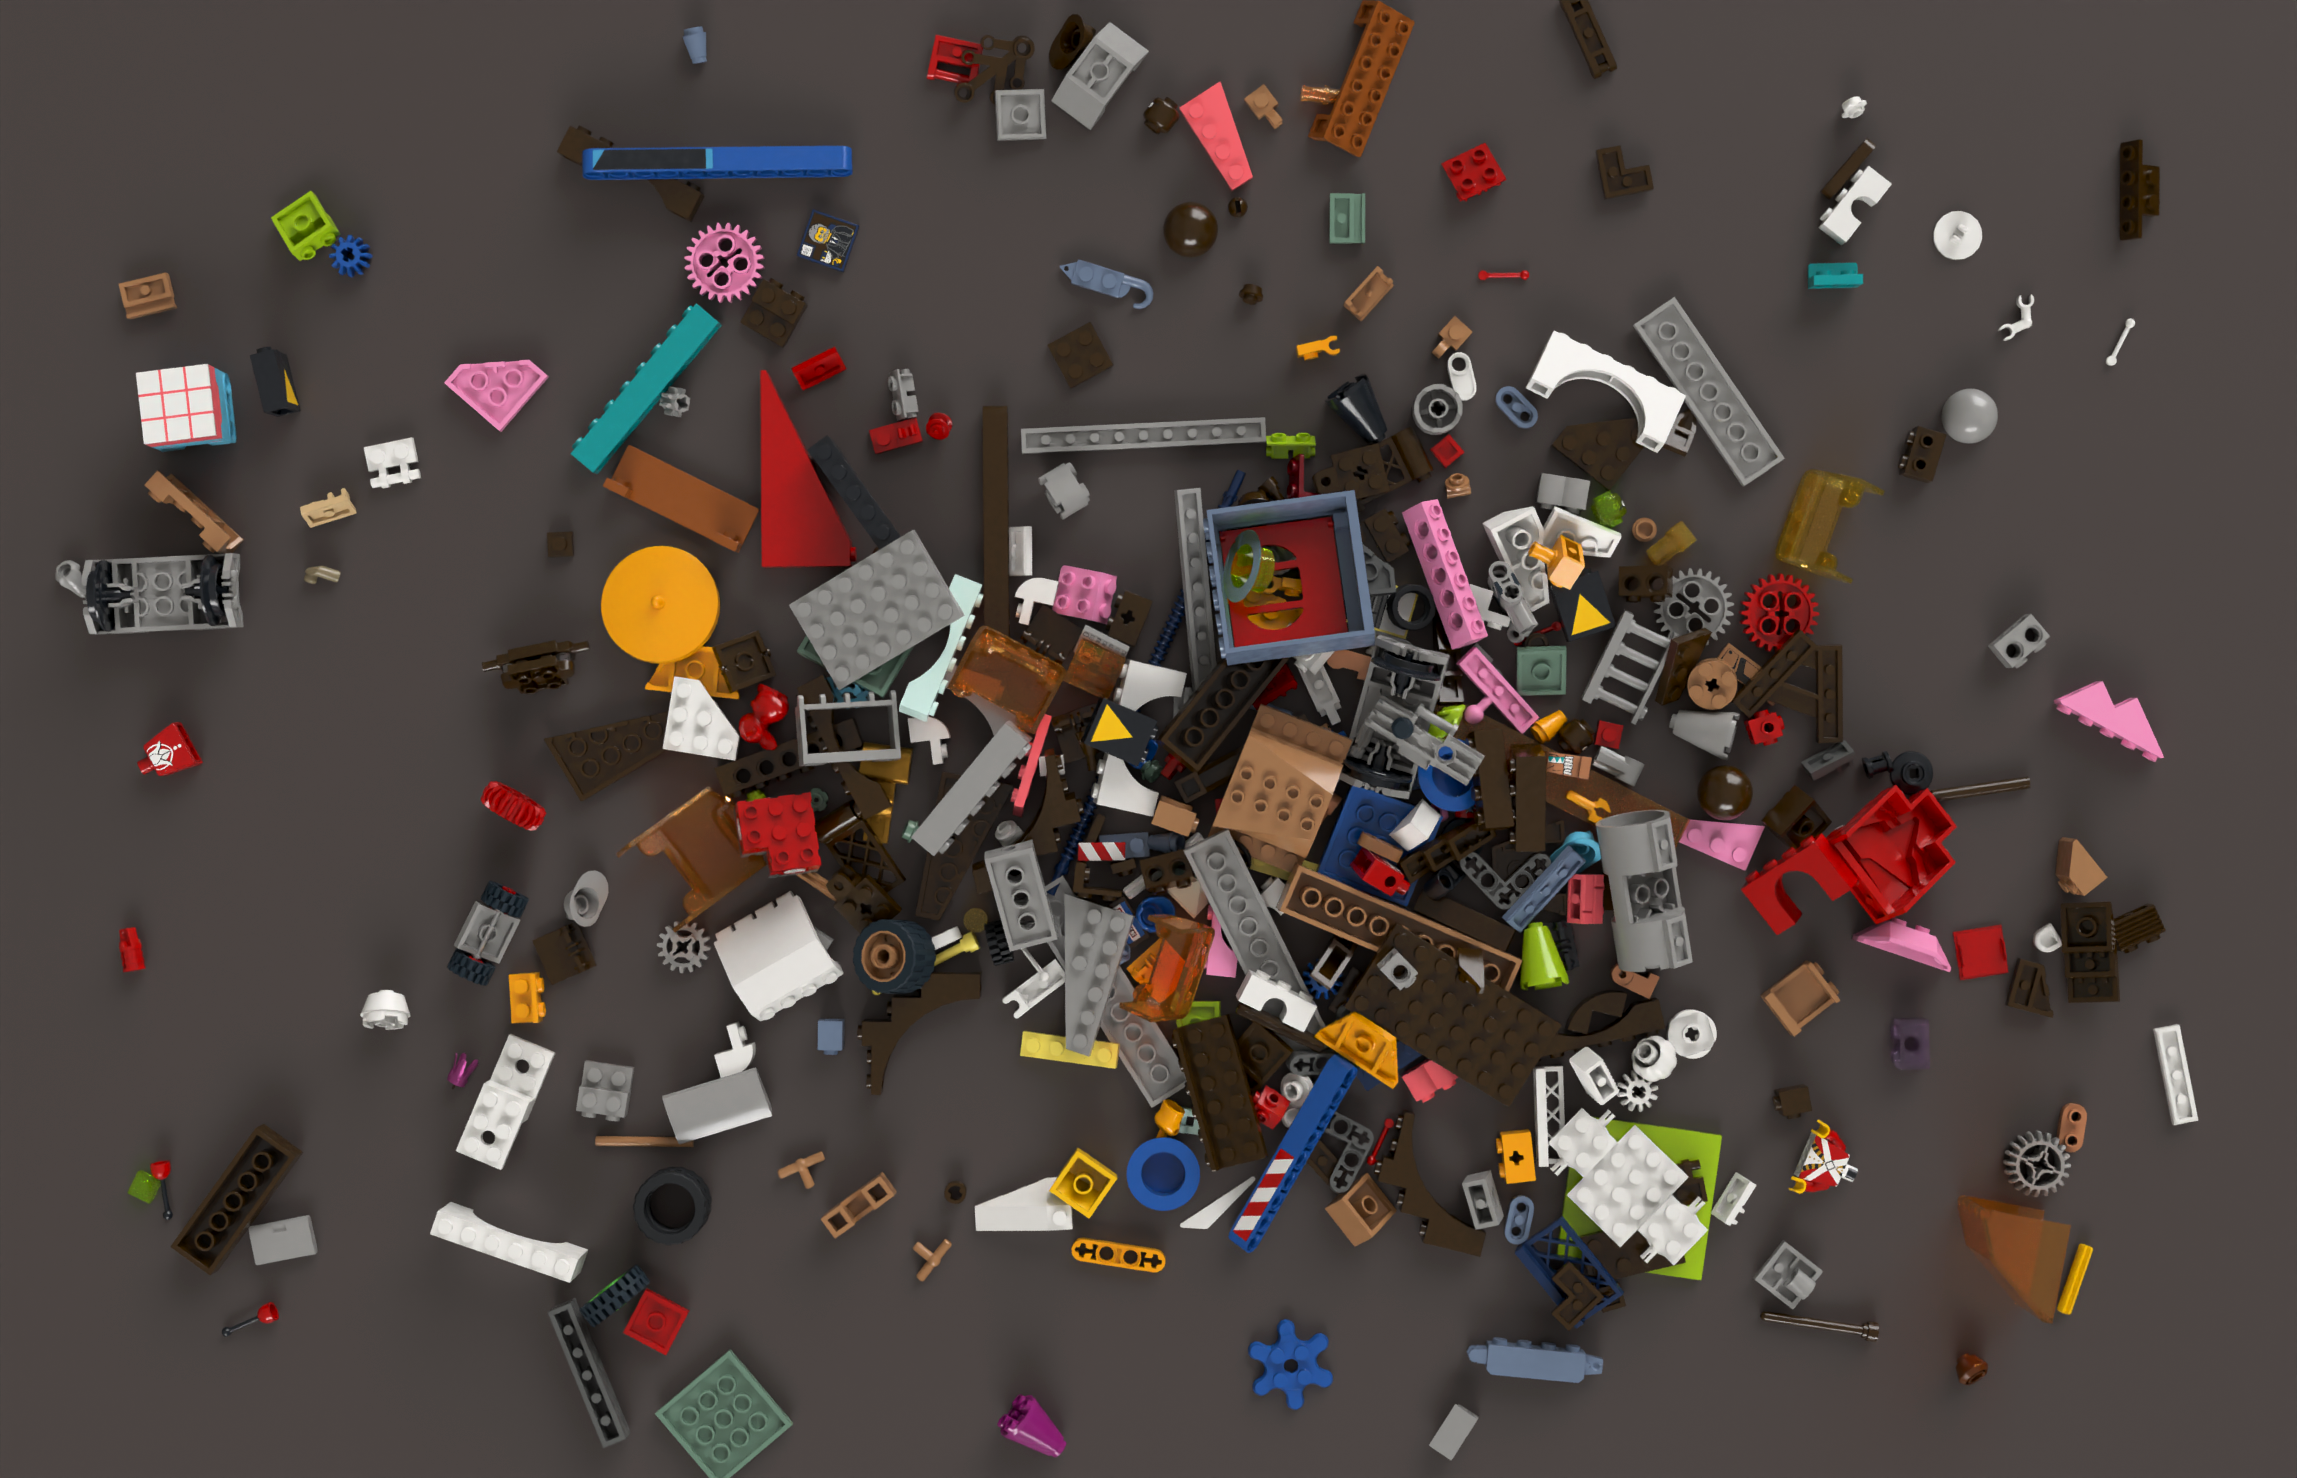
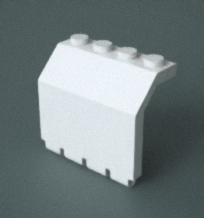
[714,891,844,1021]

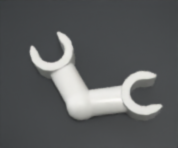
[1998,294,2034,341]

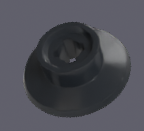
[1890,751,1933,795]

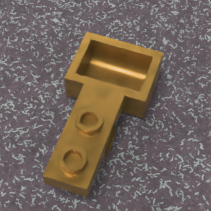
[859,742,913,844]

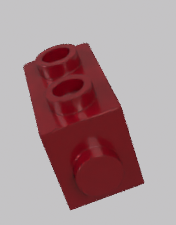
[1287,454,1321,499]

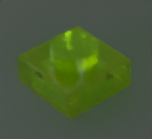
[127,1170,161,1204]

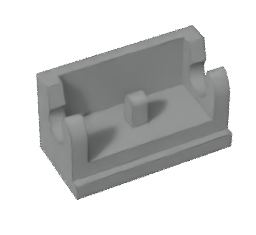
[1429,1404,1479,1461]

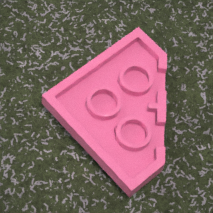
[444,360,549,432]

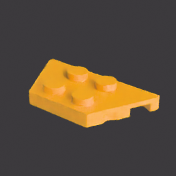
[645,646,740,699]
[1314,1012,1398,1089]

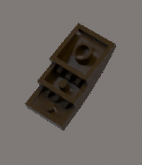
[2061,902,2120,1003]

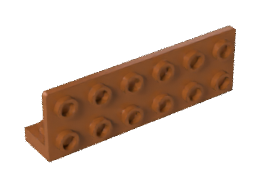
[1308,0,1415,157]
[603,445,759,553]

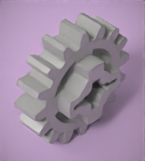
[657,920,711,973]

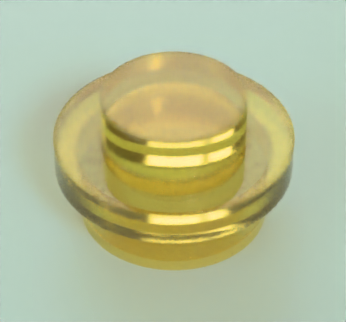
[964,908,988,933]

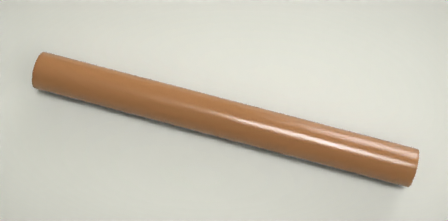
[595,1136,694,1147]

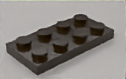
[1579,1230,1686,1285]

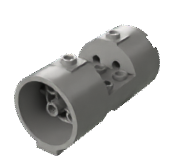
[1596,810,1693,972]

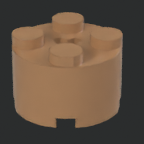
[1687,657,1737,710]

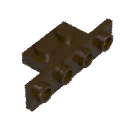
[2120,139,2160,241]

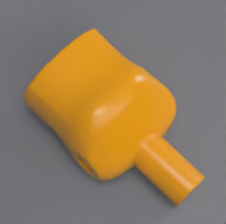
[1154,1099,1185,1138]

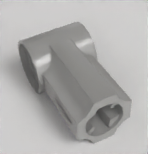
[1592,746,1645,787]

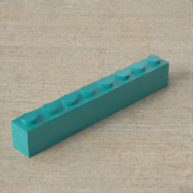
[571,303,722,474]

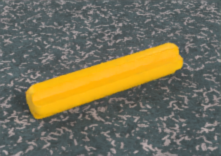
[2057,1244,2093,1315]

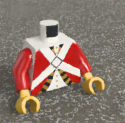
[1789,1120,1858,1194]

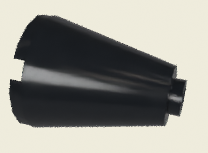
[1325,374,1388,444]

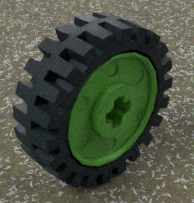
[579,1264,651,1327]

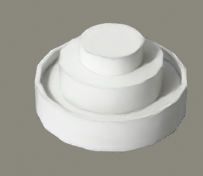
[1280,1072,1313,1108]

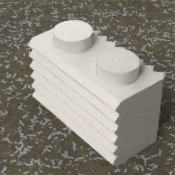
[1569,1047,1619,1105]

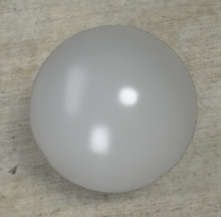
[1941,389,1998,444]

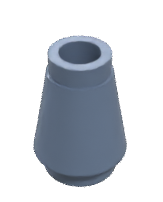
[682,26,707,64]
[1147,832,1185,853]

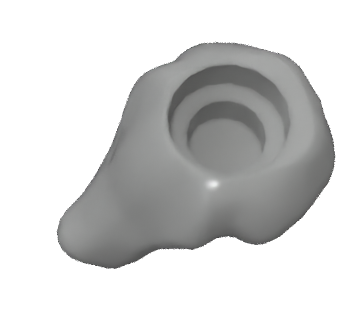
[55,560,86,598]

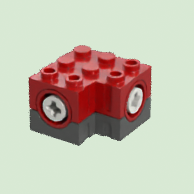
[734,792,821,878]

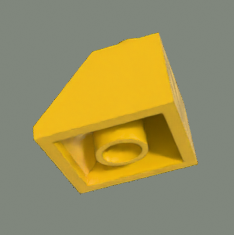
[1049,1147,1117,1218]

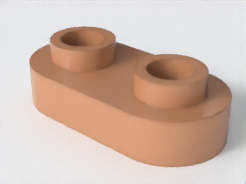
[2056,1103,2087,1152]

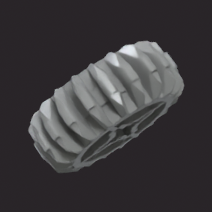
[2003,1130,2071,1197]

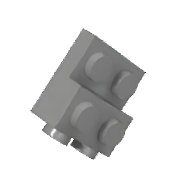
[576,1060,635,1121]

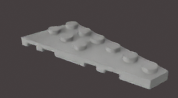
[1064,893,1135,1057]

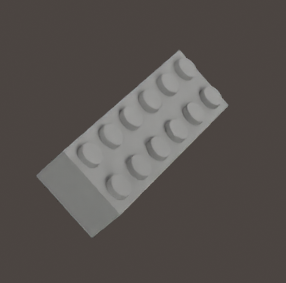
[911,720,1033,856]

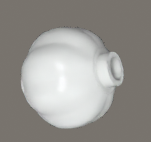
[1631,1035,1677,1082]

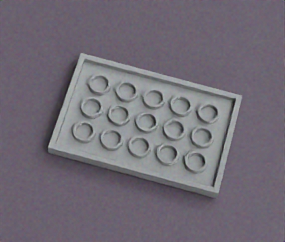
[789,530,965,690]

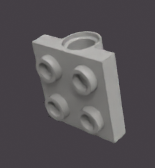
[1753,1240,1823,1309]

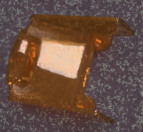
[616,787,767,933]

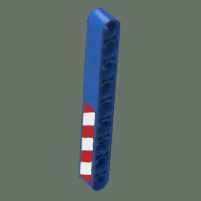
[1228,1054,1358,1253]

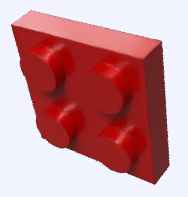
[623,1288,690,1355]

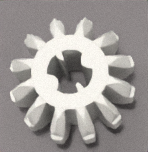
[1617,1070,1658,1112]

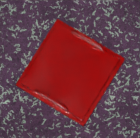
[1953,924,2009,980]

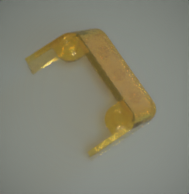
[1776,469,1885,584]

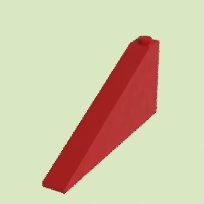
[760,370,857,568]

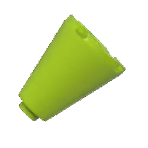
[1520,922,1569,991]

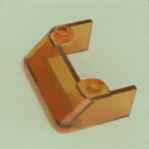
[1119,914,1215,1022]

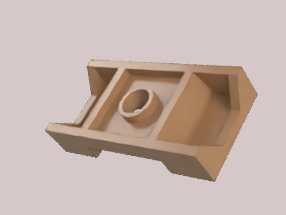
[145,470,244,554]

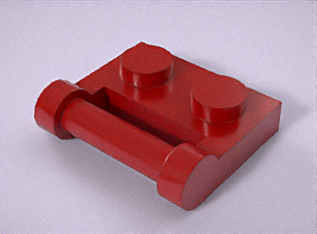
[927,35,984,83]

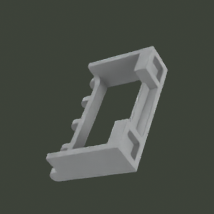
[795,690,901,767]

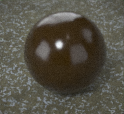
[1163,202,1218,257]
[1697,765,1753,820]

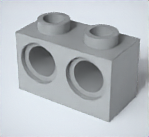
[1988,614,2050,669]

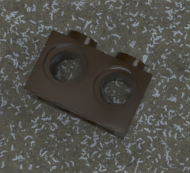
[1619,565,1673,603]
[1139,848,1197,895]

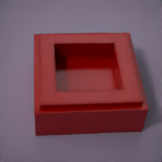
[1430,434,1464,468]

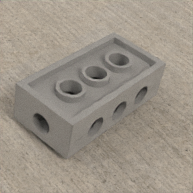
[984,840,1058,952]

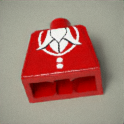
[137,722,203,776]
[1350,847,1410,896]

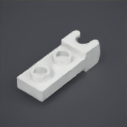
[1002,959,1065,1019]

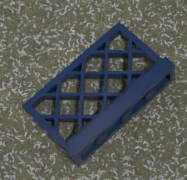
[1515,1216,1624,1329]

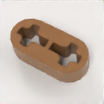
[1357,831,1404,863]

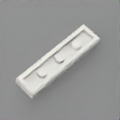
[2153,1024,2198,1125]

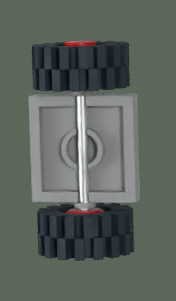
[447,881,529,986]

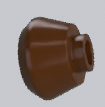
[1955,1353,1988,1385]

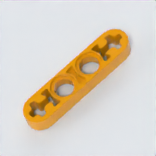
[1071,1238,1165,1272]

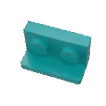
[1808,263,1863,289]

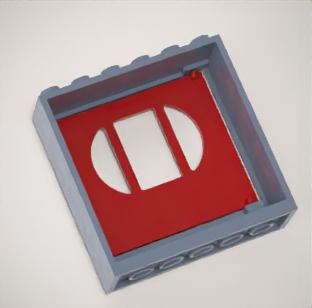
[1203,490,1375,665]

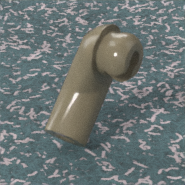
[304,566,341,584]

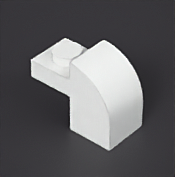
[1015,578,1059,625]
[1469,584,1511,630]
[908,717,951,765]
[714,1021,756,1078]

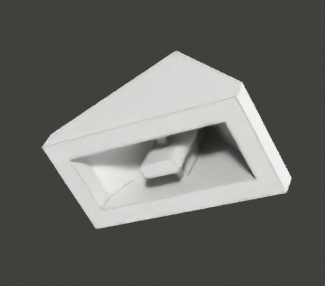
[1389,799,1441,851]

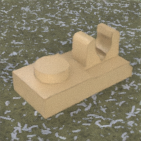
[300,488,357,528]

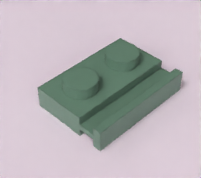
[1329,193,1365,244]

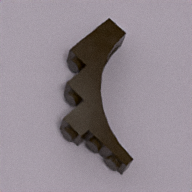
[972,748,1084,894]
[857,972,982,1095]
[1374,1109,1486,1257]

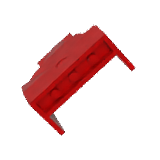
[1826,785,1957,925]

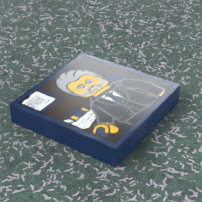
[797,209,860,273]

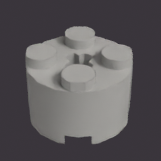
[1412,384,1463,435]
[1038,462,1090,520]

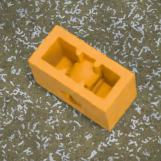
[1496,1129,1536,1184]

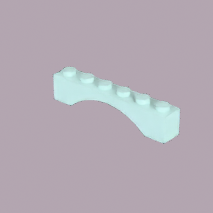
[899,574,984,722]

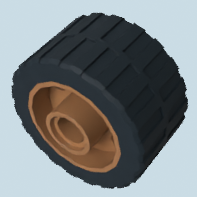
[853,919,936,994]

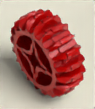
[480,781,546,831]

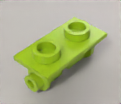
[1266,433,1316,459]

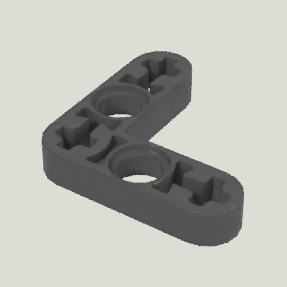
[1459,852,1551,909]
[1286,1005,1356,1076]
[1324,1111,1374,1194]

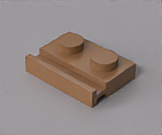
[119,273,177,319]

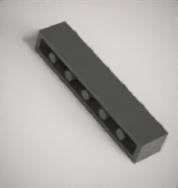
[548,1298,631,1448]

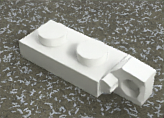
[1297,665,1341,726]

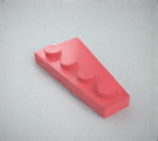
[1179,81,1253,191]
[1010,713,1052,818]

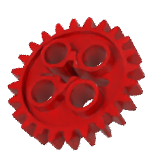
[1738,573,1819,652]

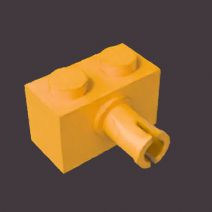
[1528,534,1585,590]

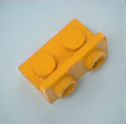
[509,972,546,1023]

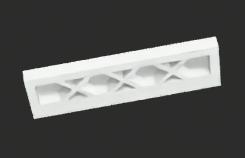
[1533,1065,1565,1167]

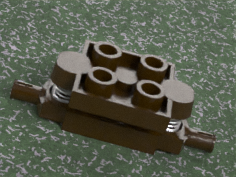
[482,640,590,694]

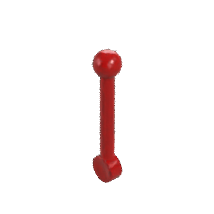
[1478,270,1529,281]
[1514,621,1562,646]
[1366,1118,1394,1165]

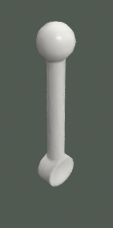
[2106,318,2135,366]
[1021,948,1049,981]

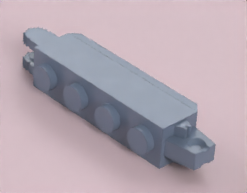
[1466,1337,1603,1383]

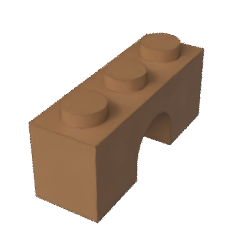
[821,1172,897,1239]

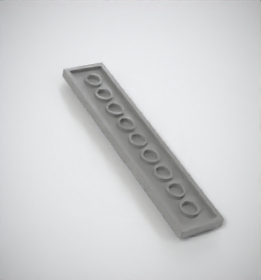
[1183,829,1328,1064]
[1031,875,1186,1107]

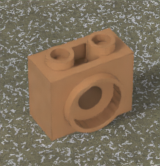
[1151,795,1199,837]

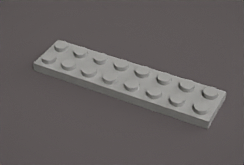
[1633,297,1785,487]

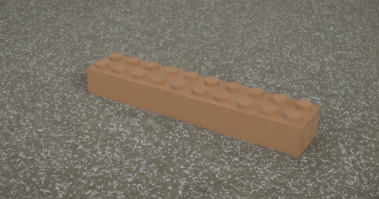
[1276,863,1523,991]

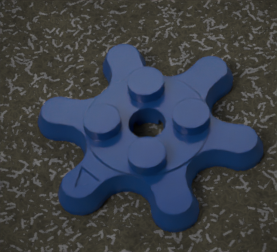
[1248,1319,1333,1410]

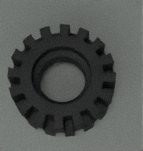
[984,919,1014,966]

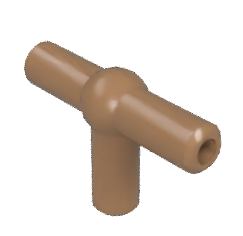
[777,1151,825,1189]
[913,1239,952,1281]

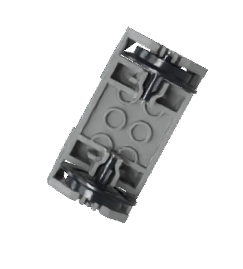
[82,553,244,635]
[1339,635,1450,799]

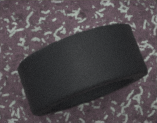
[1386,584,1436,631]

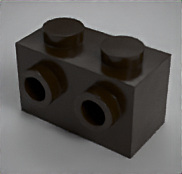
[1898,426,1947,483]

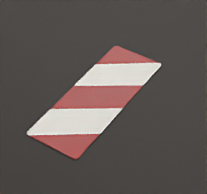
[1078,842,1126,861]

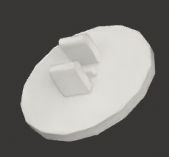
[1933,211,1982,260]

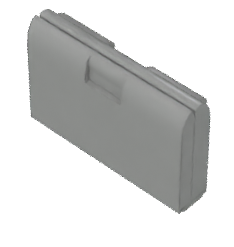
[249,1215,318,1265]

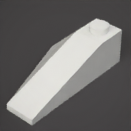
[1482,506,1549,612]
[975,1177,1073,1231]

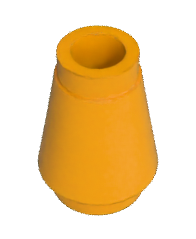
[1530,710,1568,744]

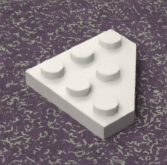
[663,676,740,761]

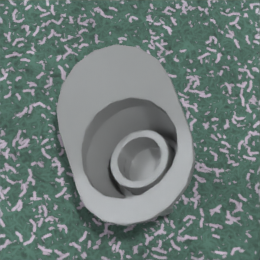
[564,870,609,927]

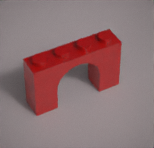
[1741,833,1859,935]

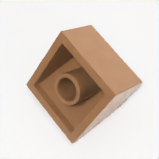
[2055,837,2108,896]
[1325,1173,1397,1247]

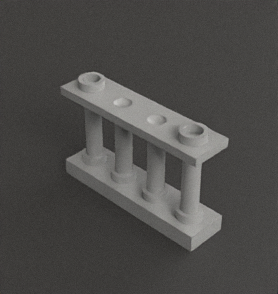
[1581,609,1679,725]

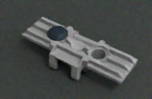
[1365,694,1485,786]

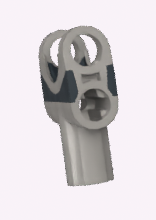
[1488,561,1538,635]

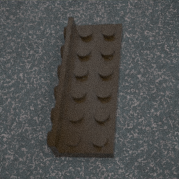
[1172,1014,1268,1172]

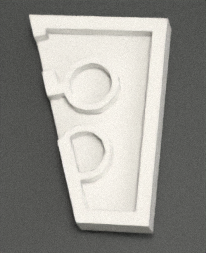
[1543,506,1621,558]

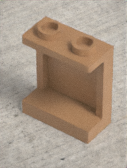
[1760,960,1841,1037]

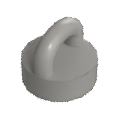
[1507,620,1533,643]

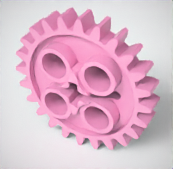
[684,223,765,303]

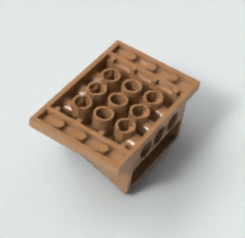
[1207,703,1353,873]

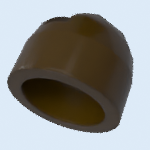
[1228,197,1248,218]

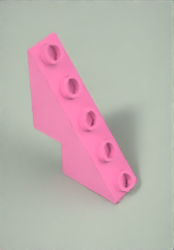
[2054,681,2164,762]

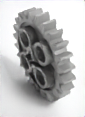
[1654,568,1734,645]

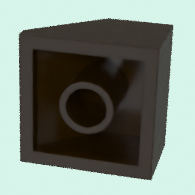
[1761,785,1832,849]

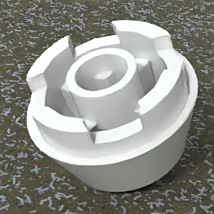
[360,990,411,1030]

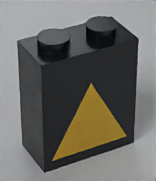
[250,347,301,417]
[1549,568,1616,642]
[1080,696,1158,766]

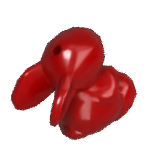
[738,683,789,751]

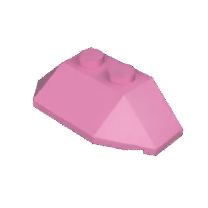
[1852,918,1951,972]

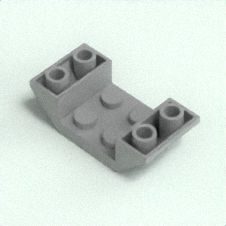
[1051,22,1149,130]

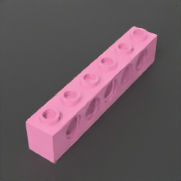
[1402,499,1488,650]

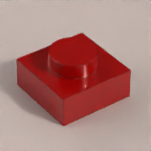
[1594,720,1624,749]

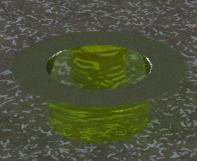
[1223,529,1275,602]

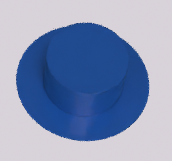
[1418,739,1475,811]
[1127,1137,1200,1211]

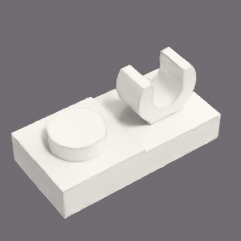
[1711,1172,1756,1226]

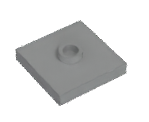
[994,89,1046,141]

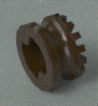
[944,1181,967,1204]

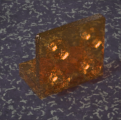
[1063,639,1126,699]

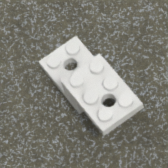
[456,1034,555,1170]

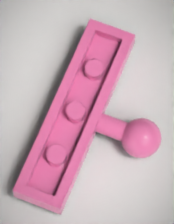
[1456,647,1539,734]

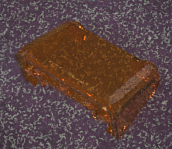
[947,626,1067,734]

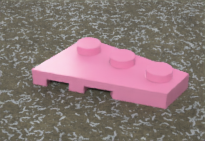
[1677,819,1765,871]

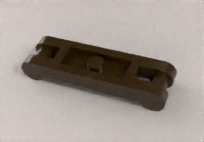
[1559,0,1617,79]

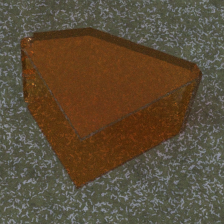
[1958,1196,2071,1324]

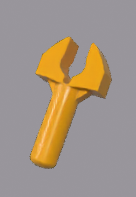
[1566,790,1611,823]

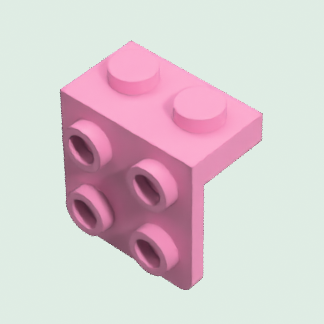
[1052,565,1117,624]

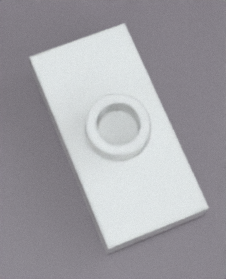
[1009,526,1032,576]

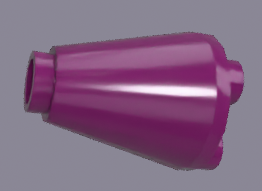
[997,1394,1066,1458]

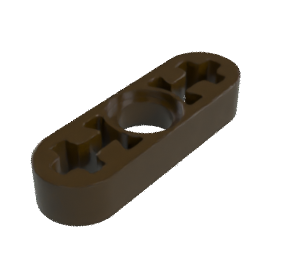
[1820,137,1877,200]

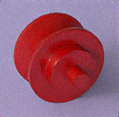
[926,413,952,440]

